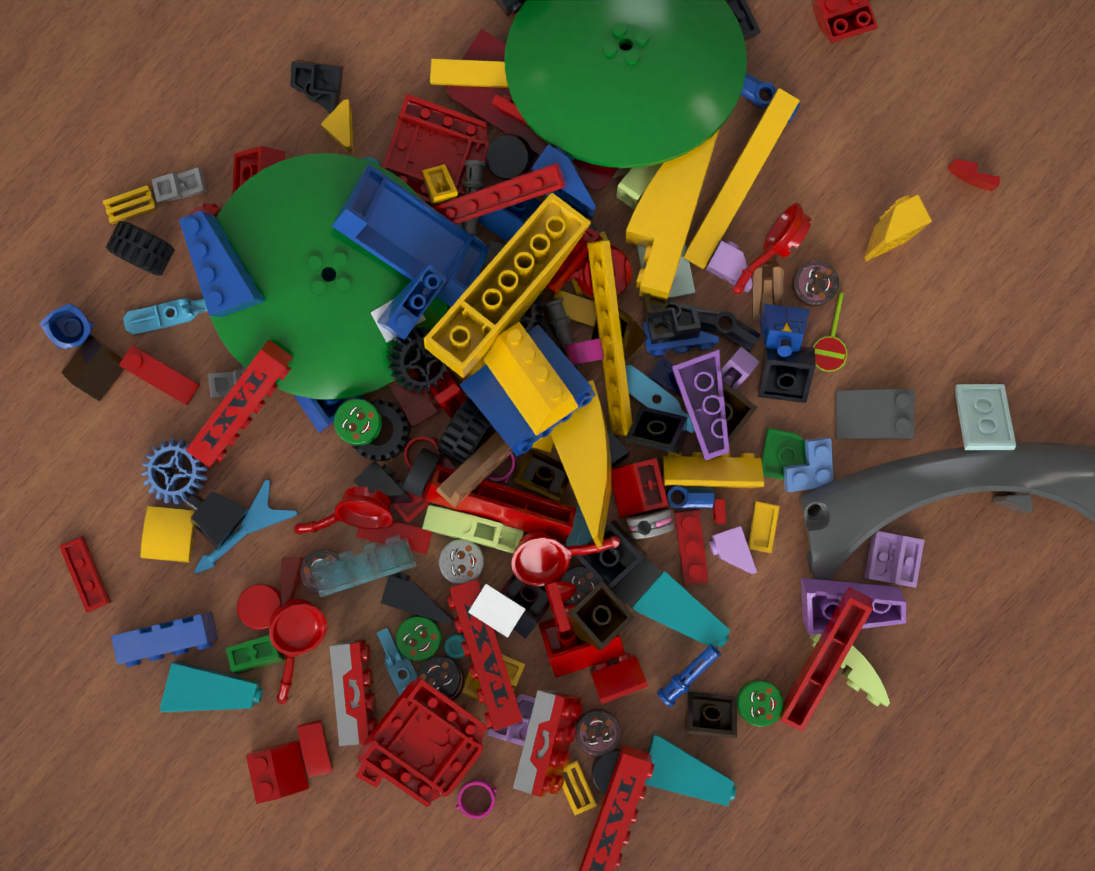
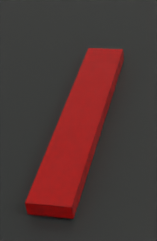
[431,162,567,224]

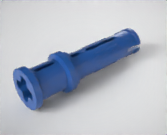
[657,644,721,707]

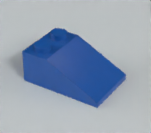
[531,144,596,220]

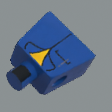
[760,304,810,357]

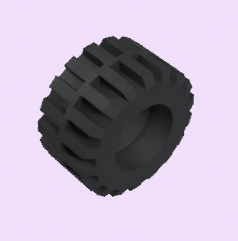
[106,221,175,276]
[351,399,411,461]
[438,399,492,465]

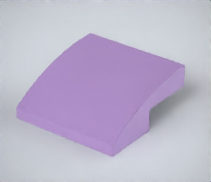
[864,531,925,588]

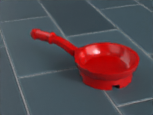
[732,203,812,294]
[569,245,632,300]
[294,487,393,534]
[511,531,621,587]
[269,599,327,705]

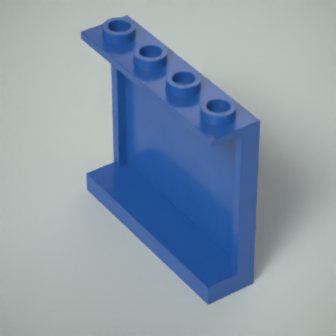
[460,325,595,457]

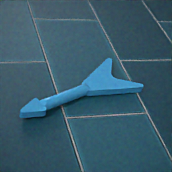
[194,480,298,573]

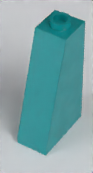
[632,571,731,648]
[159,661,263,712]
[645,732,737,806]

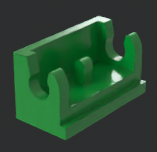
[226,635,285,675]

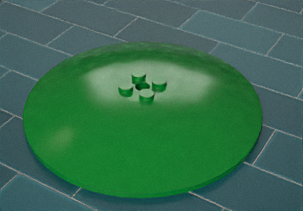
[505,0,747,168]
[210,153,448,400]

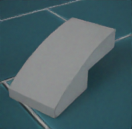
[151,167,208,203]
[208,370,241,399]

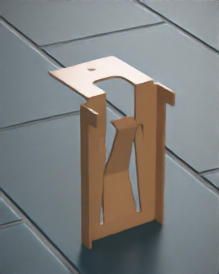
[752,261,784,320]

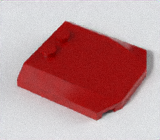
[382,94,489,205]
[357,677,487,807]

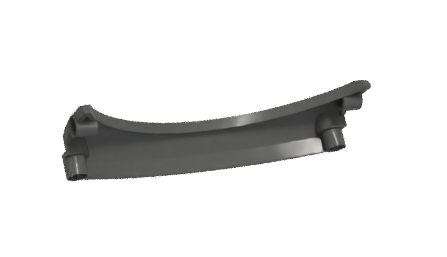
[799,442,1095,581]

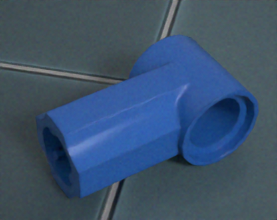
[666,486,714,508]

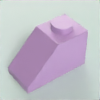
[706,241,753,293]
[721,346,759,390]
[709,526,757,574]

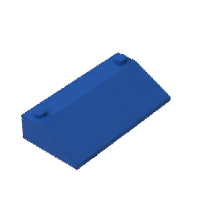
[332,164,489,307]

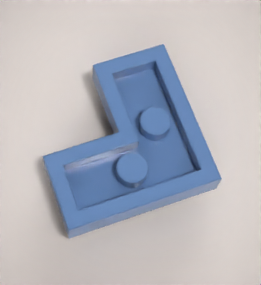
[783,437,834,492]

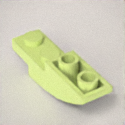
[422,505,524,554]
[809,634,890,707]

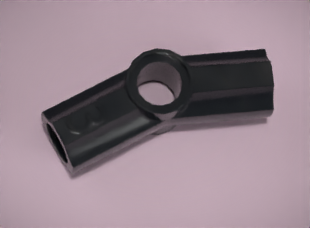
[696,308,761,352]

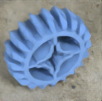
[141,438,208,504]

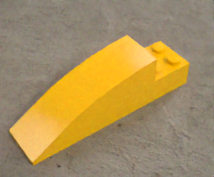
[625,129,720,302]
[424,193,591,379]
[550,380,611,548]

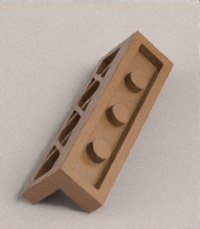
[437,432,513,508]

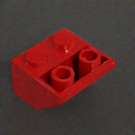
[812,0,878,44]
[611,458,669,518]

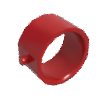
[404,436,441,472]

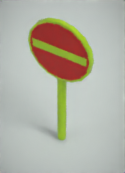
[813,292,847,372]

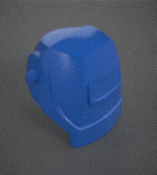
[40,303,94,349]

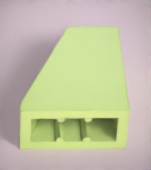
[616,163,663,210]

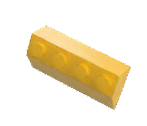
[864,195,932,262]
[484,322,578,436]
[661,452,764,488]

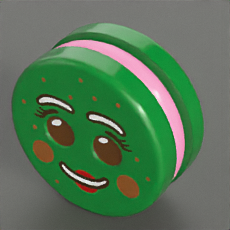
[334,399,382,445]
[396,615,442,661]
[737,679,784,727]

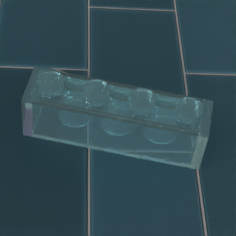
[311,535,417,598]

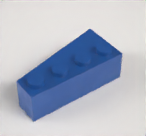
[179,211,266,317]
[111,612,218,668]

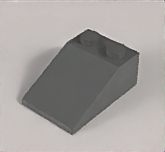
[836,389,914,440]

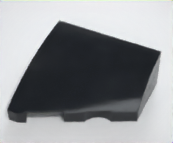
[290,60,343,114]
[643,294,701,344]

